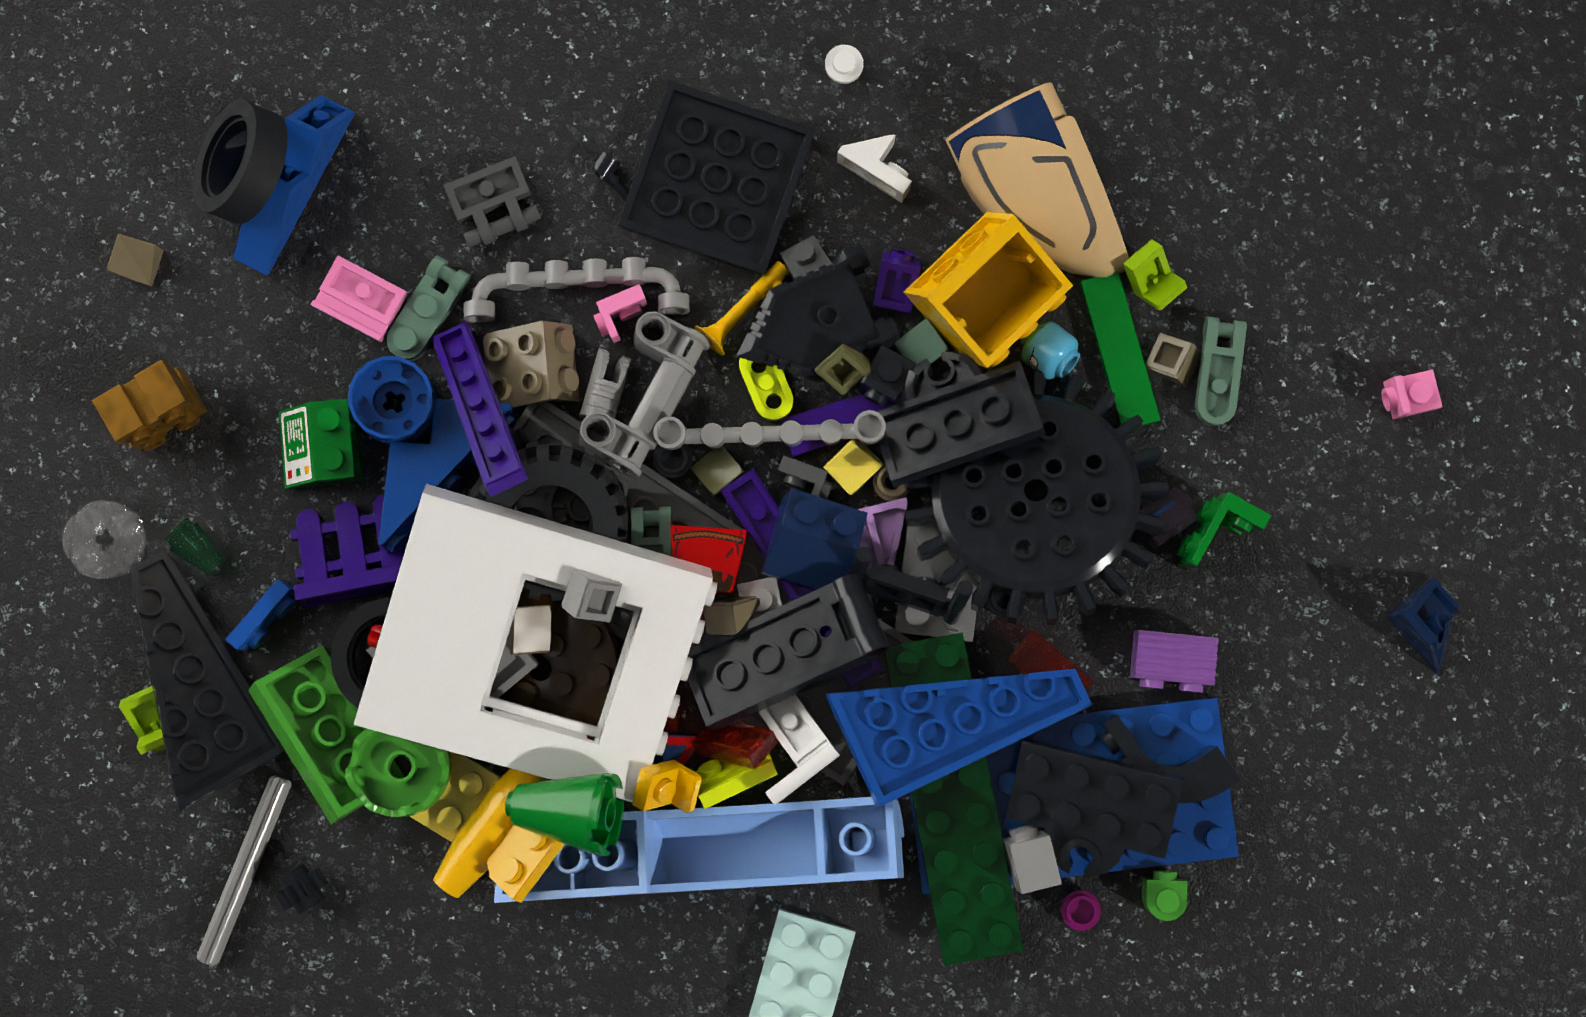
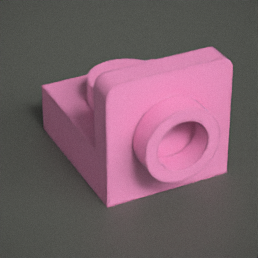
[593,284,648,343]
[1381,369,1443,419]

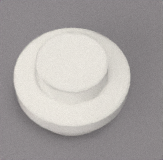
[825,45,863,84]

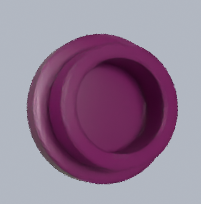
[1060,890,1101,931]

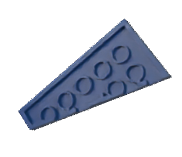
[825,669,1092,807]

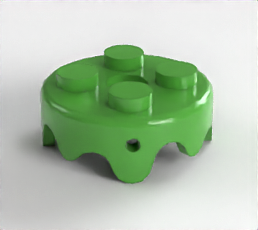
[345,729,452,817]

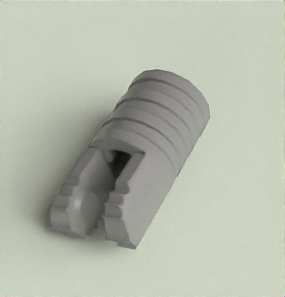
[579,348,631,419]

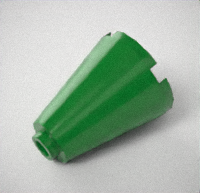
[505,773,624,856]

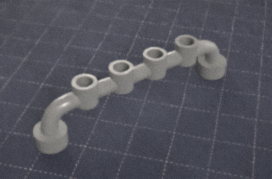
[463,257,690,323]
[653,410,886,450]

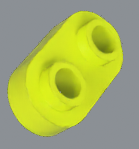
[739,358,793,421]

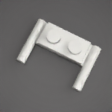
[759,695,840,805]

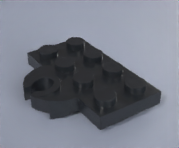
[876,351,1046,487]
[1006,738,1184,878]

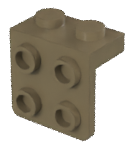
[483,321,580,408]

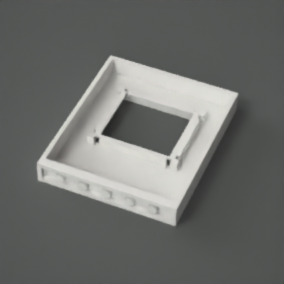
[353,484,717,802]

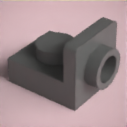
[778,455,833,499]

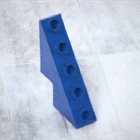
[233,95,355,276]
[378,398,517,553]

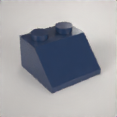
[761,488,868,590]

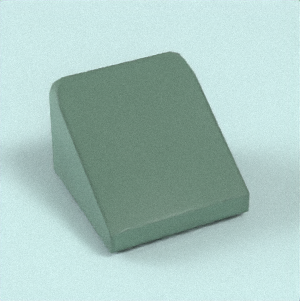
[894,318,949,369]

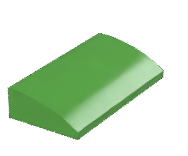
[248,645,405,825]

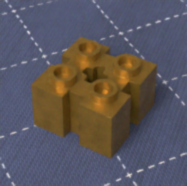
[92,360,208,451]

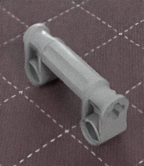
[579,311,711,479]

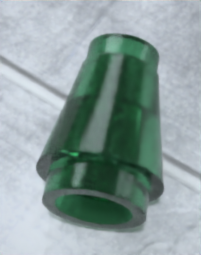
[164,518,225,576]

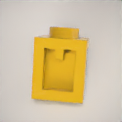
[632,759,702,813]

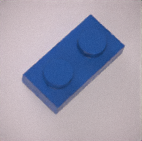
[225,579,296,650]

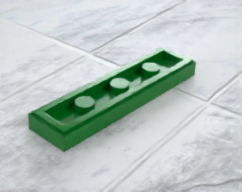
[1079,272,1161,426]

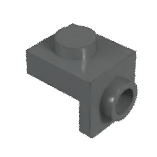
[780,235,832,281]

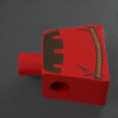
[670,525,748,617]

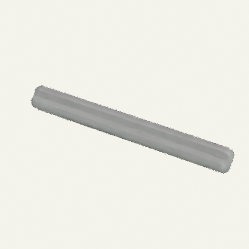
[197,775,291,966]

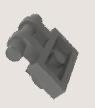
[443,156,541,248]

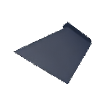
[1387,577,1460,676]

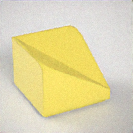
[823,439,884,495]

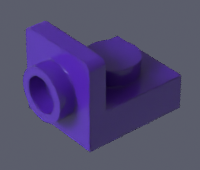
[873,249,921,313]

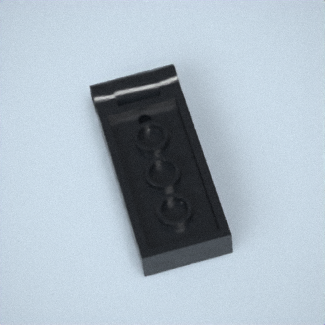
[688,573,890,731]

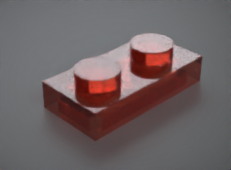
[692,722,779,770]

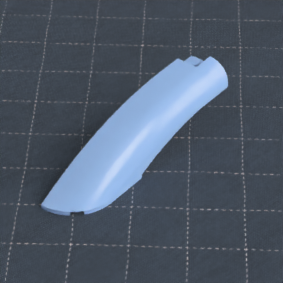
[494,797,904,903]

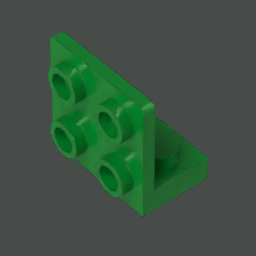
[1176,492,1272,570]

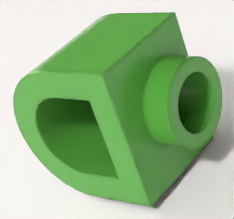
[1142,870,1187,921]

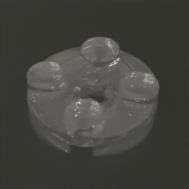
[63,500,146,580]

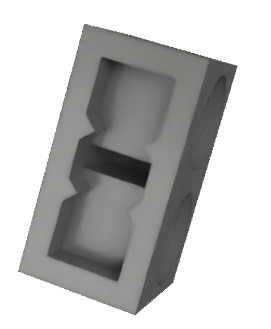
[1002,825,1062,894]

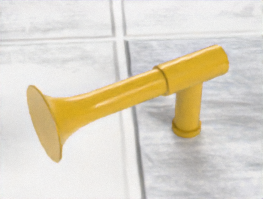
[695,261,790,356]

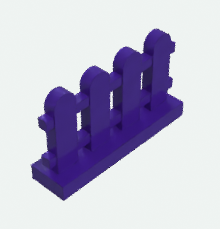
[289,494,406,608]

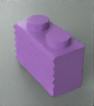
[1130,630,1219,693]

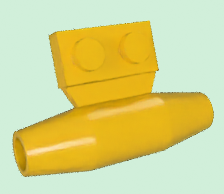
[433,768,565,903]

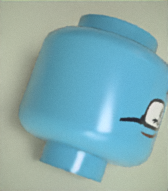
[1021,321,1080,380]

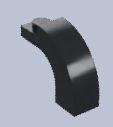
[1099,714,1240,803]

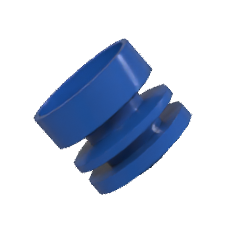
[348,356,438,446]

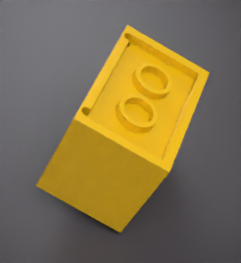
[903,212,1073,368]

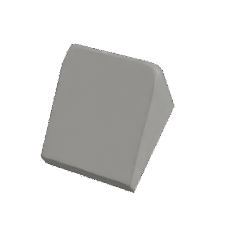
[562,570,622,622]

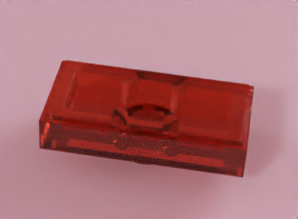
[1007,629,1093,690]

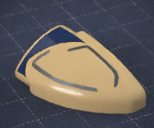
[946,82,1129,279]

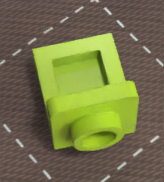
[1123,239,1187,310]
[119,686,165,755]

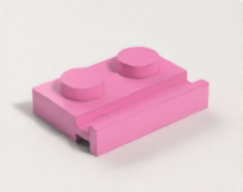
[311,256,409,343]

